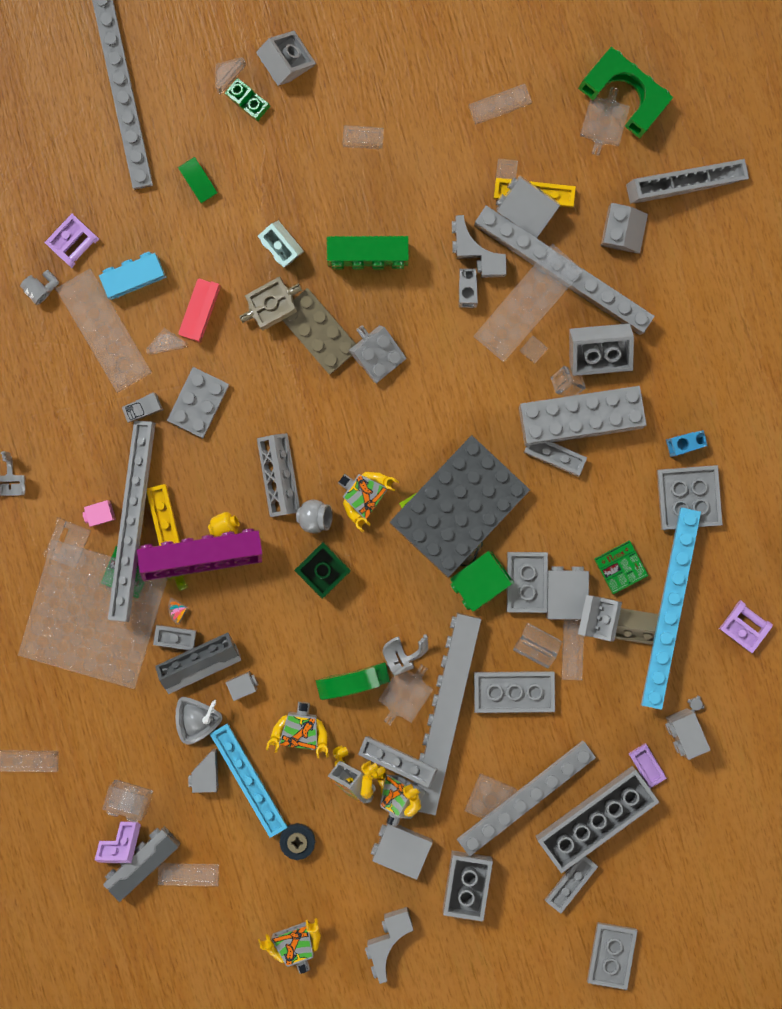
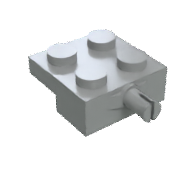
[349,325,407,383]

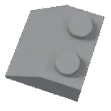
[256,31,316,86]
[601,203,648,254]

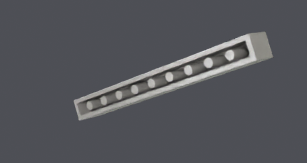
[474,205,654,335]
[413,613,481,815]

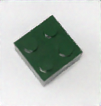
[294,542,351,599]

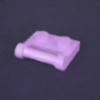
[44,214,99,268]
[719,600,773,653]

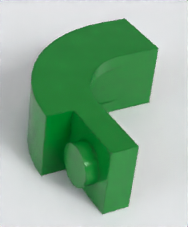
[315,662,390,700]

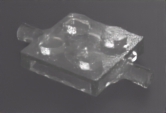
[580,87,630,156]
[378,664,433,725]

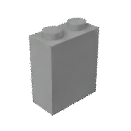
[496,175,560,238]
[546,566,589,619]
[370,823,432,880]

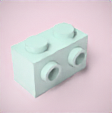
[258,220,304,268]

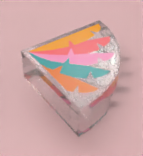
[168,597,189,625]

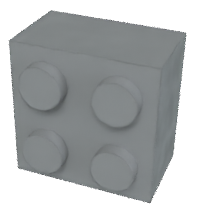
[665,708,710,760]

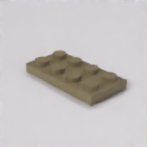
[283,288,356,375]

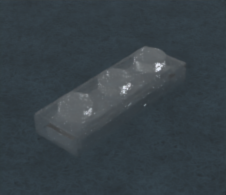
[469,84,532,125]
[561,619,584,680]
[158,863,219,886]

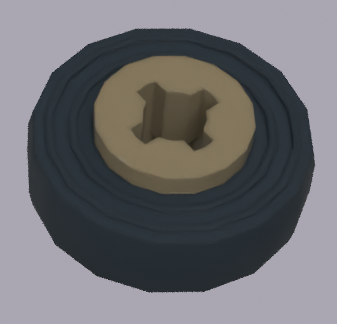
[279,823,316,860]

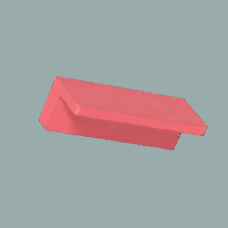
[178,278,221,343]

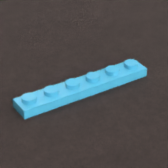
[210,723,288,838]

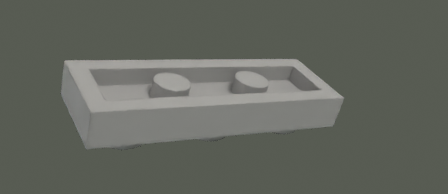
[524,442,587,477]
[545,856,598,913]

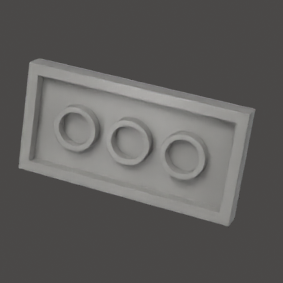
[474,671,555,713]

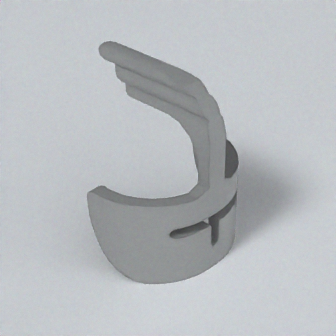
[0,451,25,496]
[383,634,428,676]

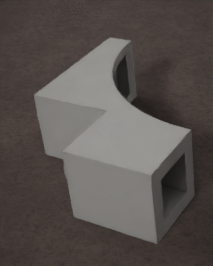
[451,215,506,278]
[365,907,413,984]

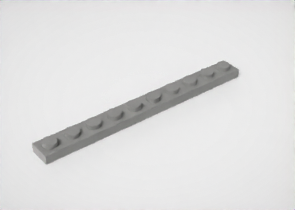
[92,0,153,190]
[108,421,156,622]

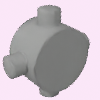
[687,695,704,712]

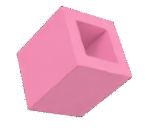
[83,500,116,526]

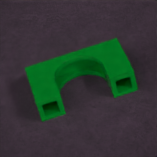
[578,46,673,139]

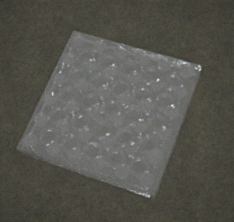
[18,539,168,689]

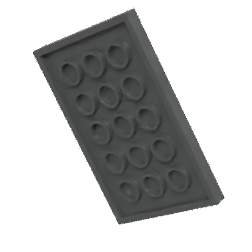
[389,435,530,578]

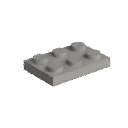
[167,367,229,438]
[507,552,548,613]
[587,922,637,990]

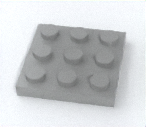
[657,465,722,530]

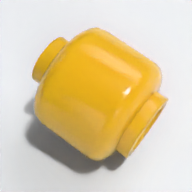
[208,512,240,537]

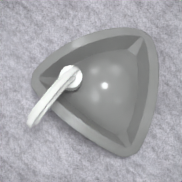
[176,697,222,745]

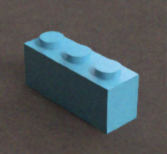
[99,252,166,300]

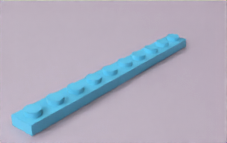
[641,507,701,710]

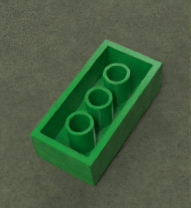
[327,236,408,270]

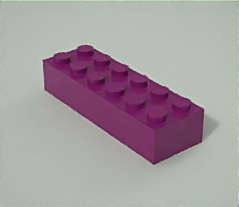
[136,529,262,581]

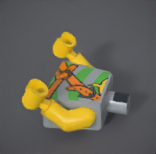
[338,472,399,532]
[266,702,329,758]
[328,745,378,804]
[371,765,426,826]
[258,918,321,974]

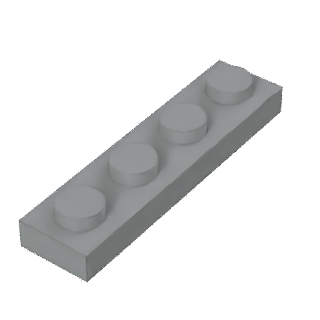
[358,736,438,788]

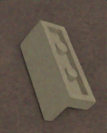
[615,608,659,645]

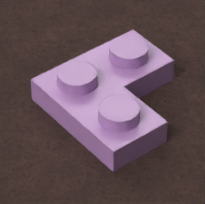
[95,822,141,863]

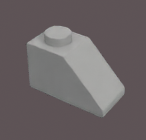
[188,749,218,793]

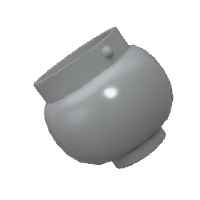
[296,500,332,534]

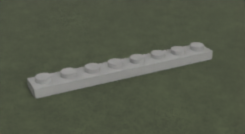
[457,741,596,857]

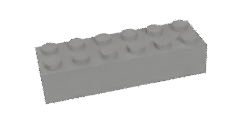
[518,386,646,447]
[536,766,659,874]

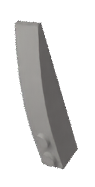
[626,159,749,204]

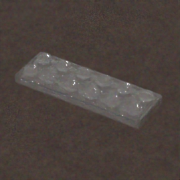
[474,244,583,362]
[56,269,152,393]

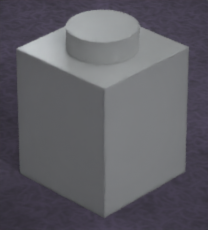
[226,671,259,701]

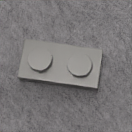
[153,625,197,650]

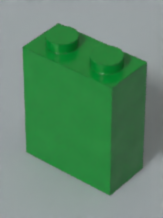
[450,550,514,612]

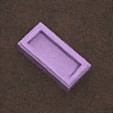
[628,743,667,788]

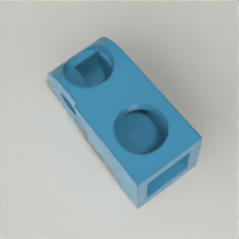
[666,430,708,457]

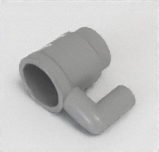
[20,270,59,305]

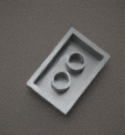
[569,323,634,376]
[442,850,493,921]

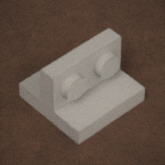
[578,595,622,642]

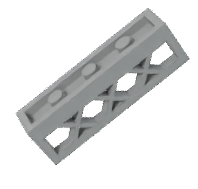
[257,433,300,517]

